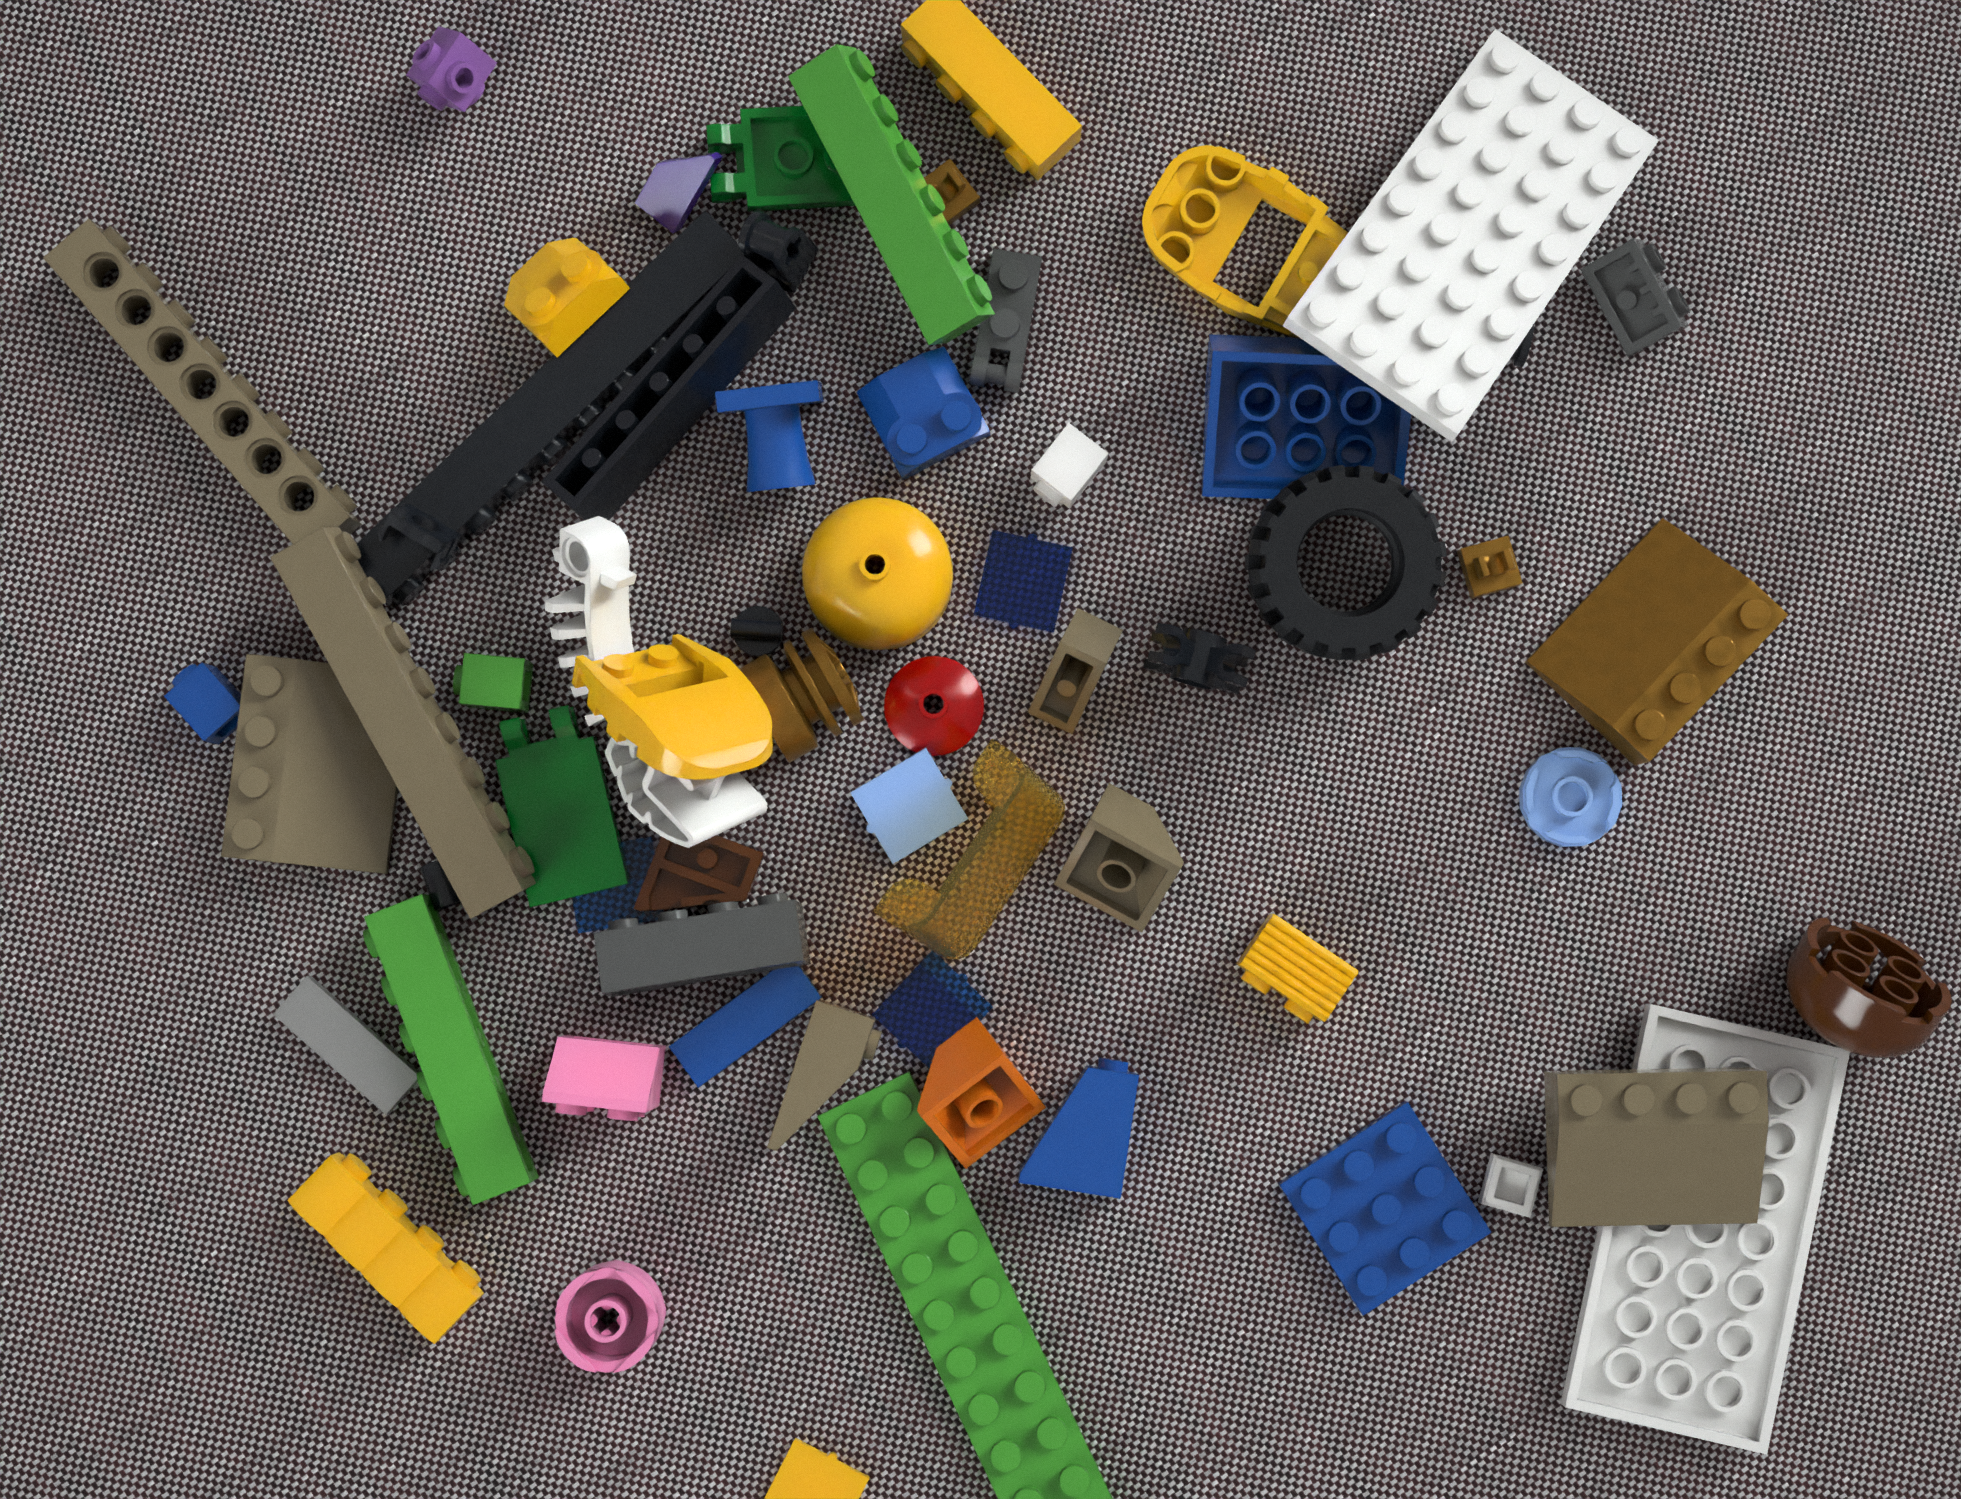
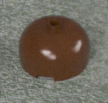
[1787,917,1952,1058]

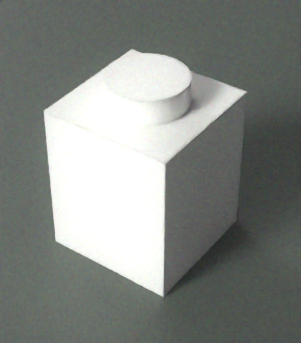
[1031,423,1109,509]

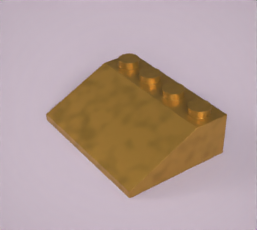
[1525,518,1788,766]

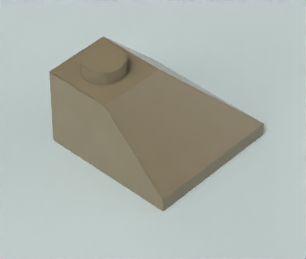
[1054,783,1184,932]

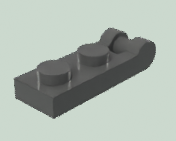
[969,248,1042,393]

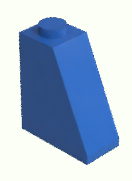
[1018,1058,1139,1199]

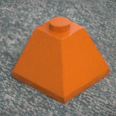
[917,1017,1046,1169]

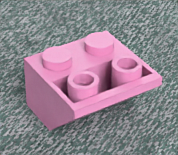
[542,1035,666,1121]

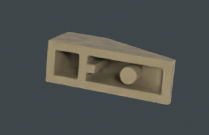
[767,999,882,1151]

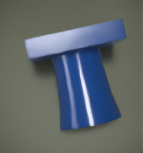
[715,380,824,492]

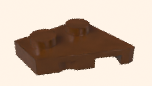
[634,835,765,912]

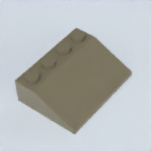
[221,654,398,874]
[1544,1067,1769,1227]

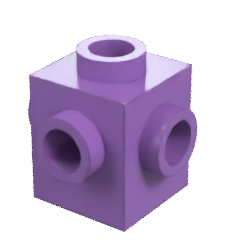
[406,26,497,112]

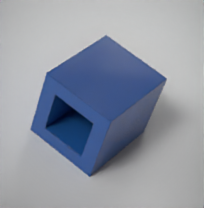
[164,662,241,745]

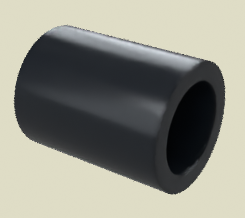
[420,860,461,911]

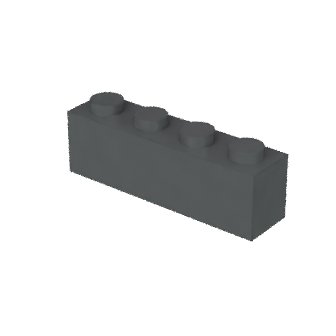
[594,893,811,997]

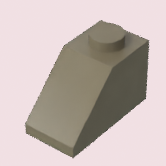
[1027,608,1123,734]

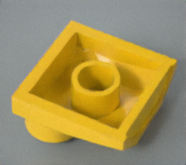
[504,237,630,358]

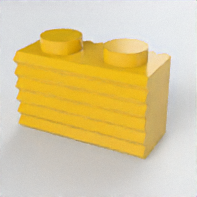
[1236,913,1359,1024]

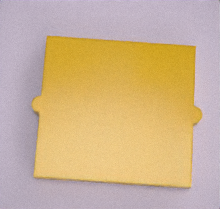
[764,1438,870,1499]

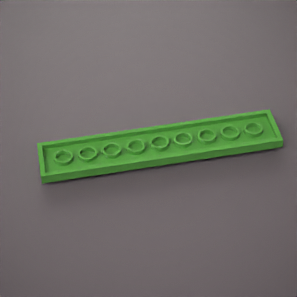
[817,1071,1113,1499]

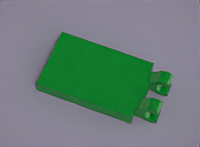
[706,106,855,212]
[495,705,631,908]

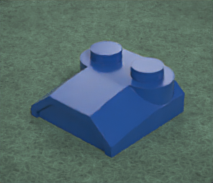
[856,347,990,481]

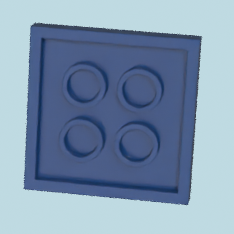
[1278,1101,1492,1316]

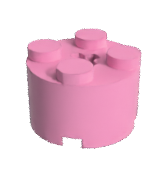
[555,1260,666,1373]

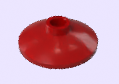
[884,656,984,756]

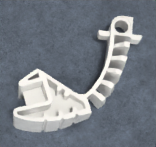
[545,516,768,848]

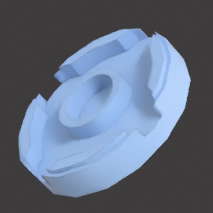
[1519,747,1622,847]

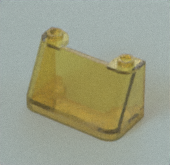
[873,739,1065,959]

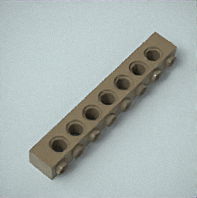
[43,219,362,544]

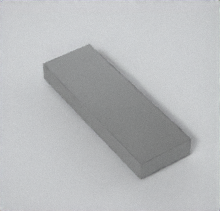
[273,976,419,1115]

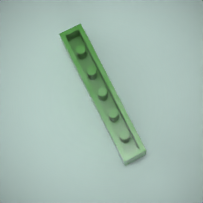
[788,44,995,345]
[363,894,539,1205]

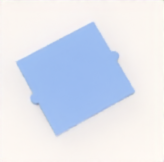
[850,747,968,864]

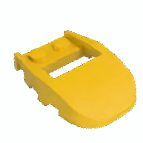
[1142,145,1348,338]
[572,634,773,780]

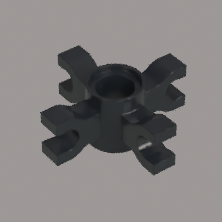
[1143,623,1256,694]

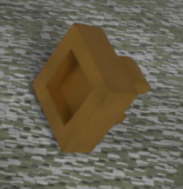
[924,159,980,225]
[1457,535,1523,599]

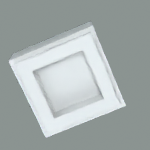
[1478,1153,1543,1218]

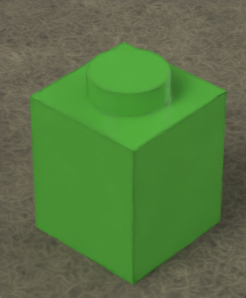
[453,653,533,713]

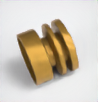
[740,628,865,763]

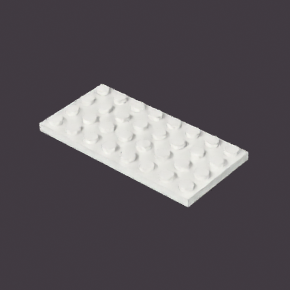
[1282,29,1659,442]
[1561,1004,1850,1455]

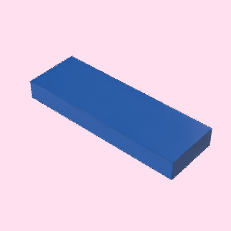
[669,966,823,1088]

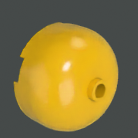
[802,497,953,650]

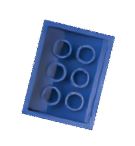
[1202,334,1411,499]

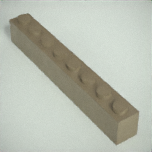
[270,527,536,919]

